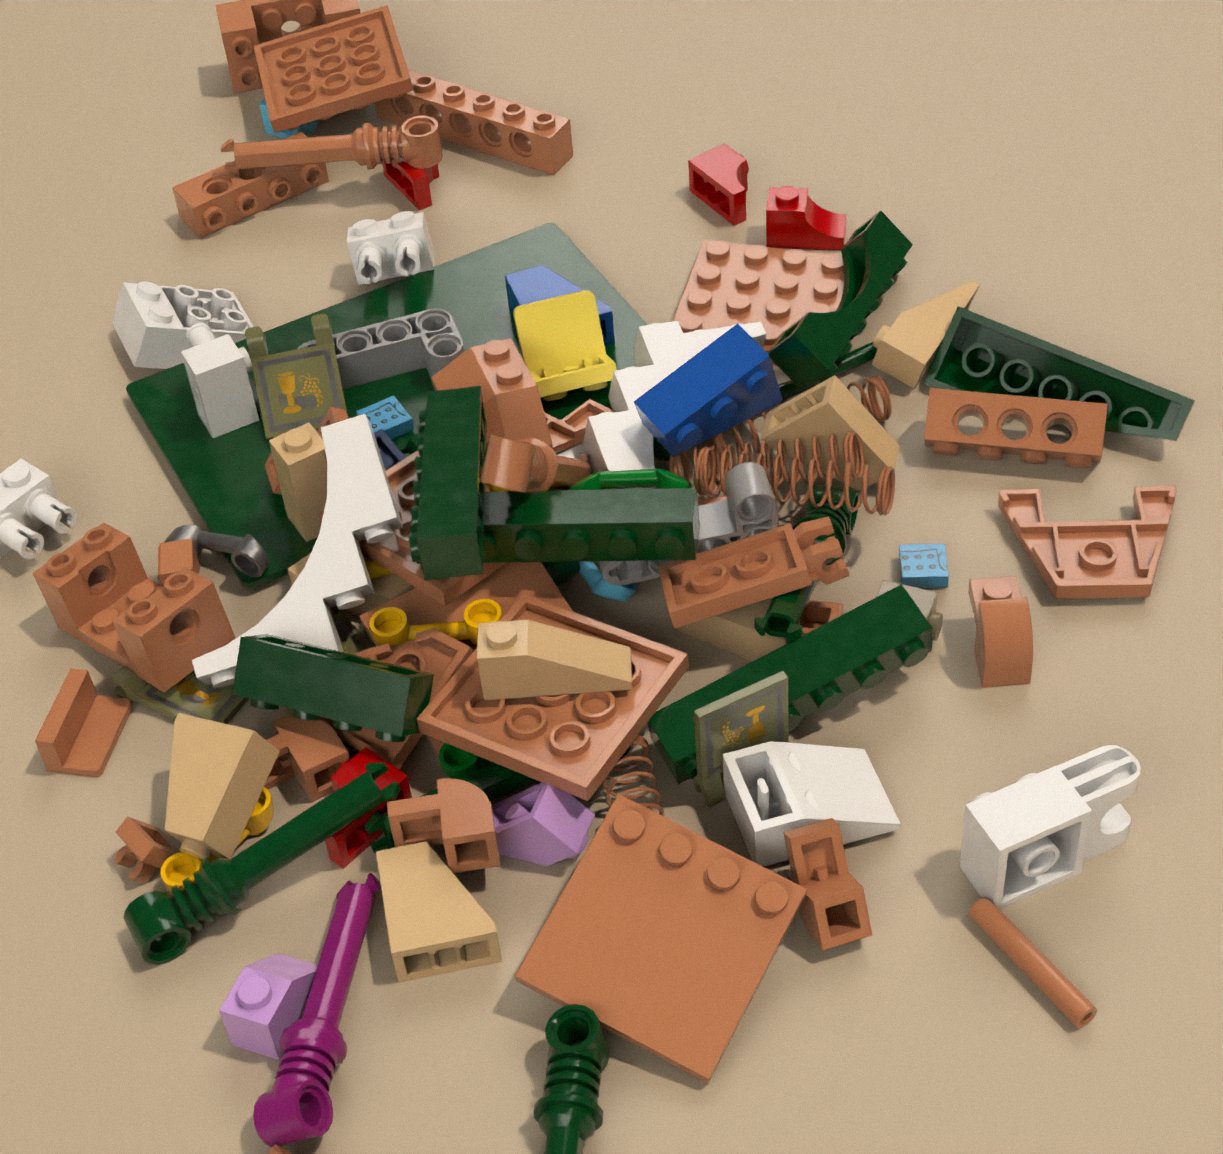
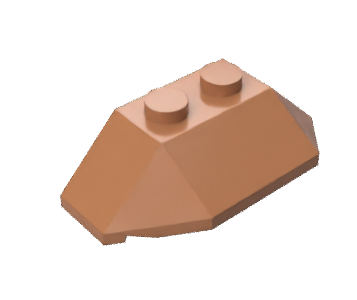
[431,338,553,449]

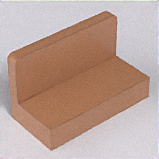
[35,668,133,777]

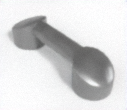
[163,525,270,577]

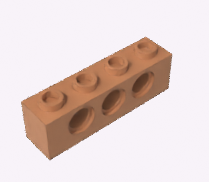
[172,131,329,238]
[924,388,1108,468]

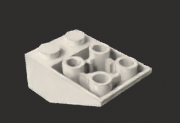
[112,281,254,369]
[722,741,901,867]

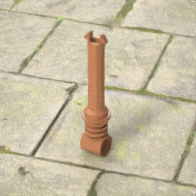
[221,116,443,174]
[479,434,593,492]

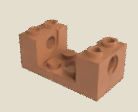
[215,0,360,94]
[32,523,236,693]

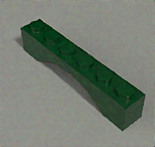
[768,210,913,391]

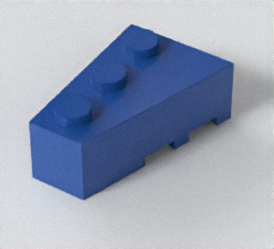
[633,323,783,457]

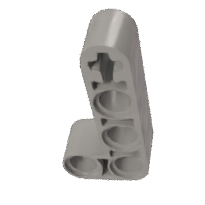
[298,309,464,389]
[599,462,778,585]

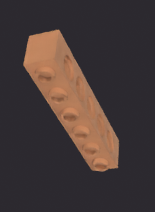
[375,70,573,175]

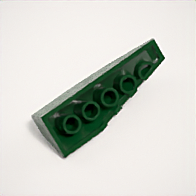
[924,306,1195,441]

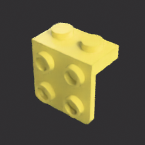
[513,290,617,401]

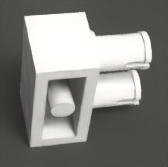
[346,211,434,285]
[181,323,259,438]
[0,458,77,559]

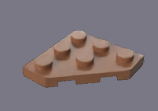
[282,628,474,769]

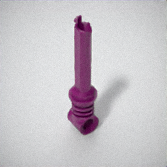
[253,873,381,1147]

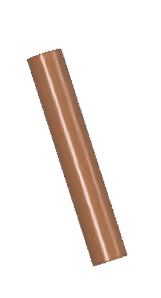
[968,897,1097,1028]

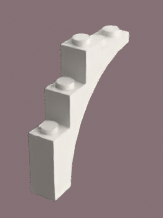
[583,321,766,490]
[192,414,403,688]

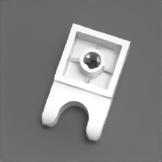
[959,745,1141,910]

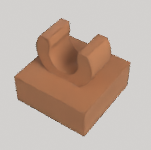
[114,816,180,884]

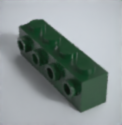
[232,634,434,742]

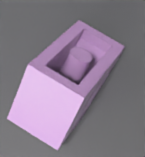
[491,782,595,867]
[219,953,318,1060]

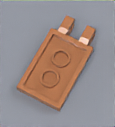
[658,516,849,629]

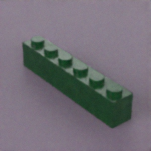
[409,386,487,580]
[410,488,700,564]
[647,584,933,784]

